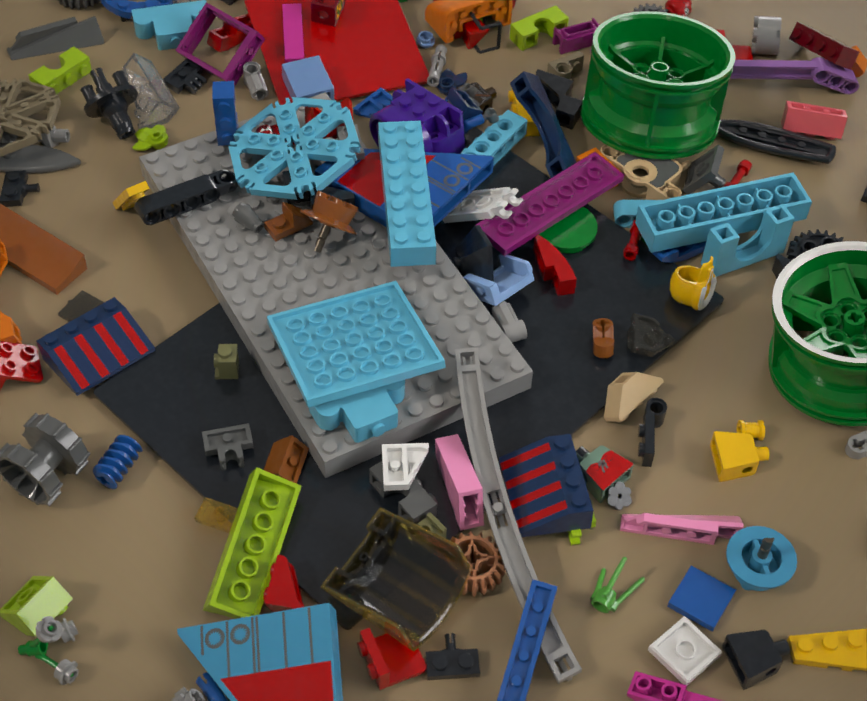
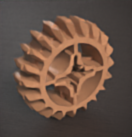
[439,531,506,597]

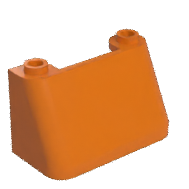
[425,0,513,43]

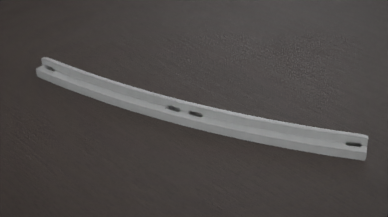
[455,347,582,684]

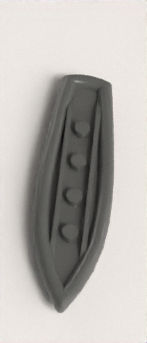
[0,143,81,174]

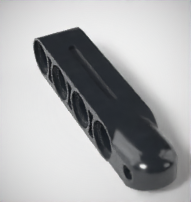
[135,170,238,225]

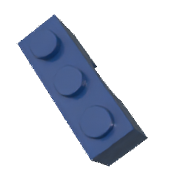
[212,81,239,146]

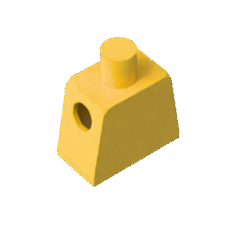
[710,431,770,482]

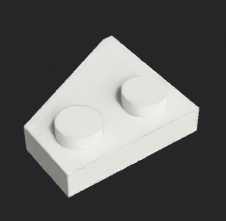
[382,443,429,491]

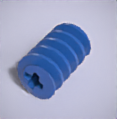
[93,435,142,490]

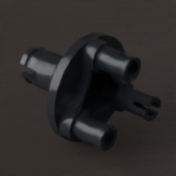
[80,68,138,140]

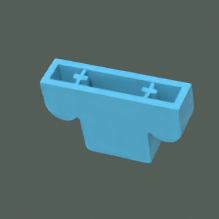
[131,0,210,50]
[309,380,405,443]

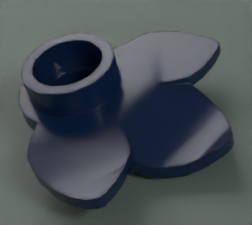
[433,68,467,95]

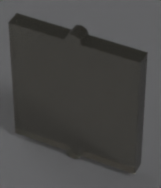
[58,290,104,322]

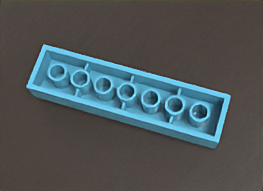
[378,121,436,267]
[635,172,812,253]

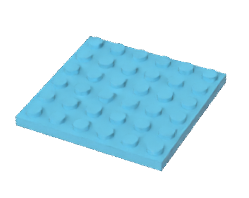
[266,281,446,408]

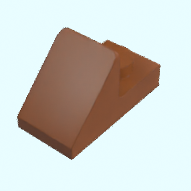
[264,202,313,242]

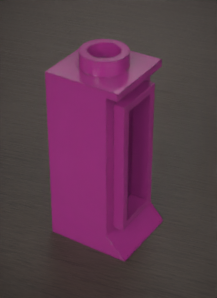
[552,18,600,54]

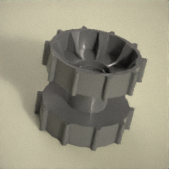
[0,413,91,506]

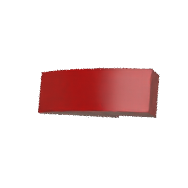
[207,14,253,52]
[533,235,577,296]

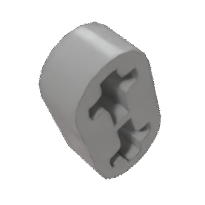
[845,430,867,459]

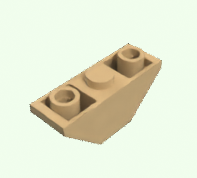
[604,372,664,423]

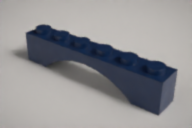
[510,71,576,178]

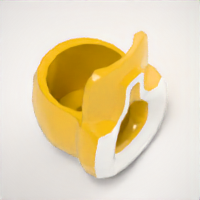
[669,256,717,310]

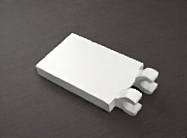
[443,187,523,223]

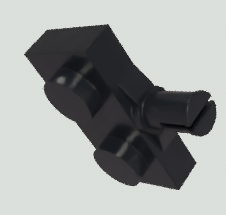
[0,170,40,207]
[425,633,480,680]

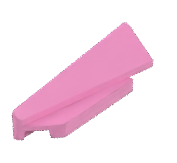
[620,513,743,545]

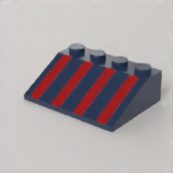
[36,297,155,396]
[499,434,594,537]

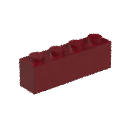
[789,22,860,70]

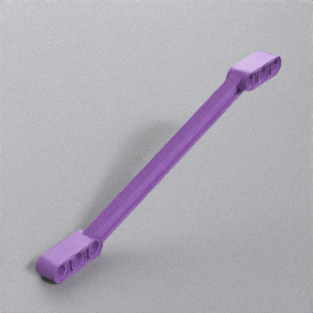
[590,50,859,94]

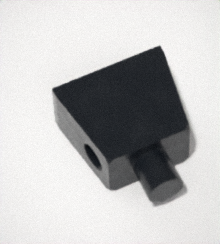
[722,630,790,690]

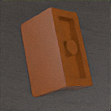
[264,435,309,484]

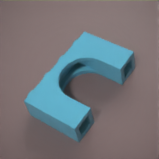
[701,204,795,277]

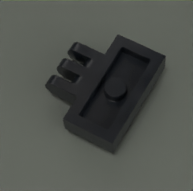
[163,58,207,94]

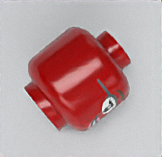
[664,0,692,17]

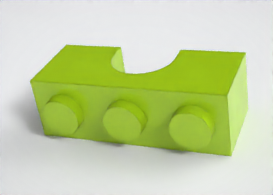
[509,5,569,51]
[28,46,92,94]

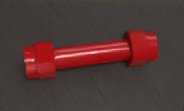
[724,160,752,187]
[623,220,641,261]

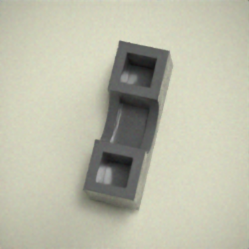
[369,461,438,529]

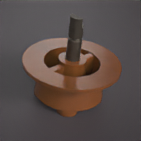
[300,190,359,253]

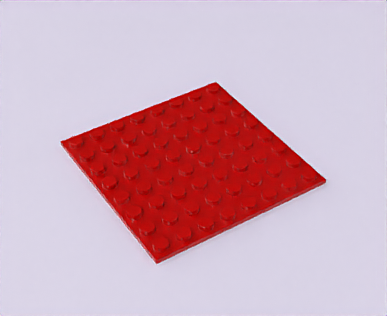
[244,0,429,105]

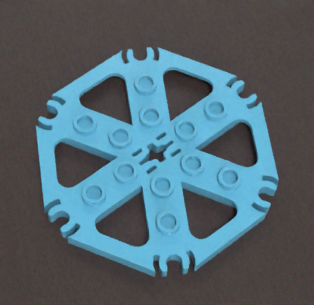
[229,97,361,200]

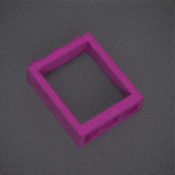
[175,2,265,87]

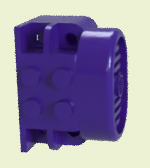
[369,78,465,154]

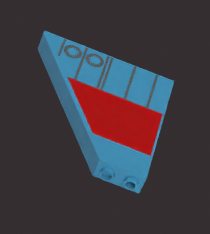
[177,603,343,701]

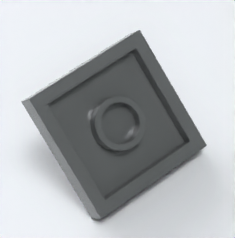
[683,144,726,194]

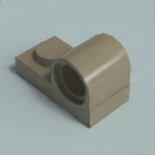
[547,51,584,80]

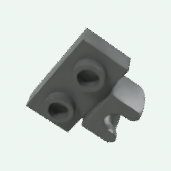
[202,423,254,471]

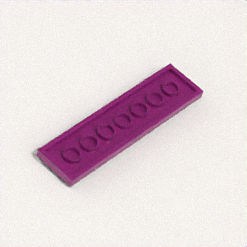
[476,152,624,256]

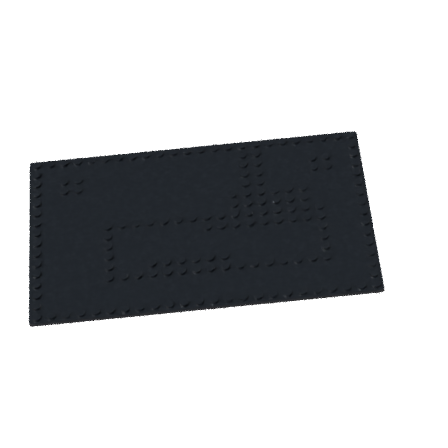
[94,127,724,630]

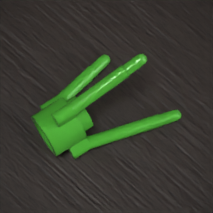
[590,557,645,613]

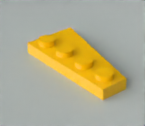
[787,629,867,672]

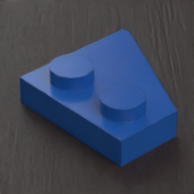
[353,87,393,118]

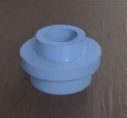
[416,31,435,48]

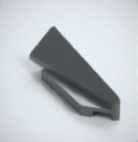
[7,16,104,60]

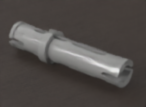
[427,45,447,87]

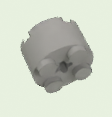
[751,16,782,55]

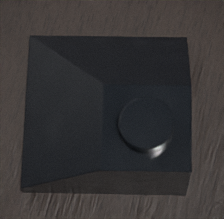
[453,225,494,282]

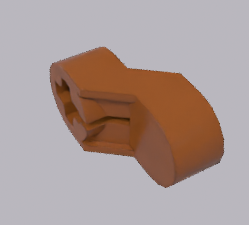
[592,318,614,358]

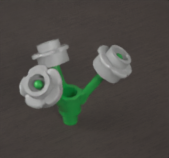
[18,616,79,685]

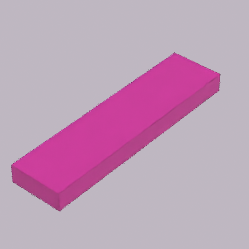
[282,4,304,63]

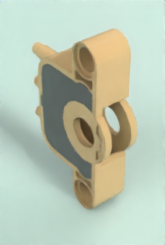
[600,144,691,200]

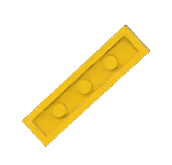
[112,181,149,211]

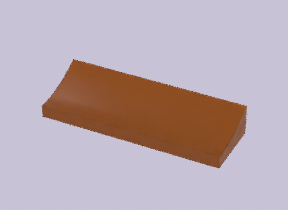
[0,204,88,295]

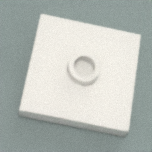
[648,616,722,686]

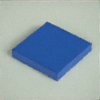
[667,566,736,632]

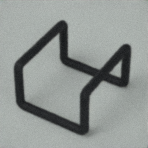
[469,11,502,54]

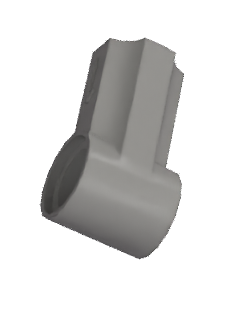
[243,61,268,101]
[492,301,527,342]

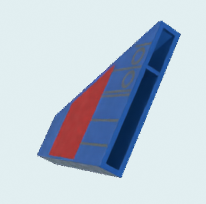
[315,148,494,228]

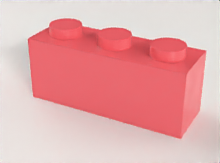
[781,101,848,140]

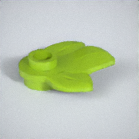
[132,125,169,151]

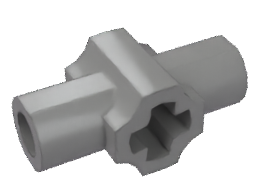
[38,125,70,148]

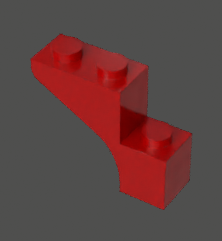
[263,555,305,612]

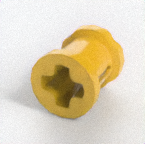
[736,420,765,441]

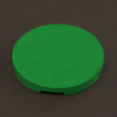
[539,207,598,253]

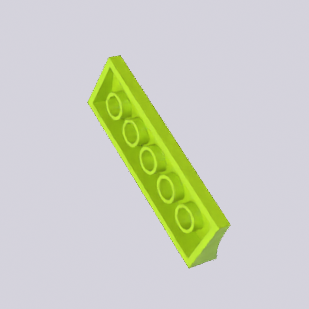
[202,467,302,619]

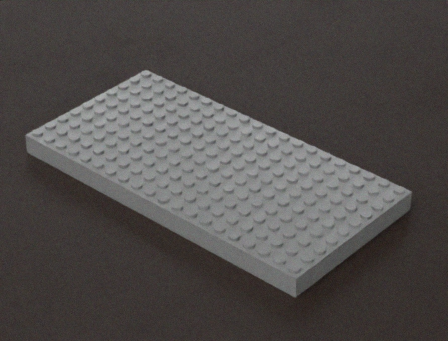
[139,92,533,478]

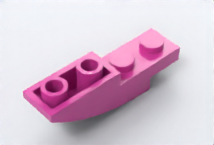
[627,671,722,701]

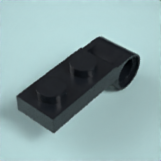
[638,398,667,467]

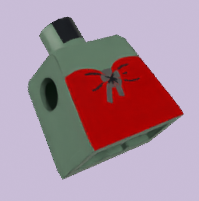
[576,446,634,503]

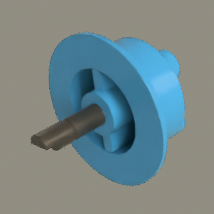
[726,526,797,591]

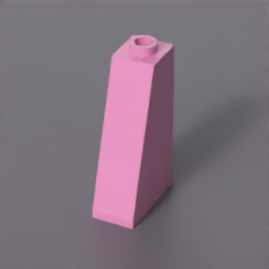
[435,434,484,531]

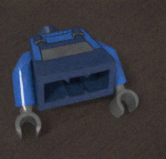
[444,83,499,135]

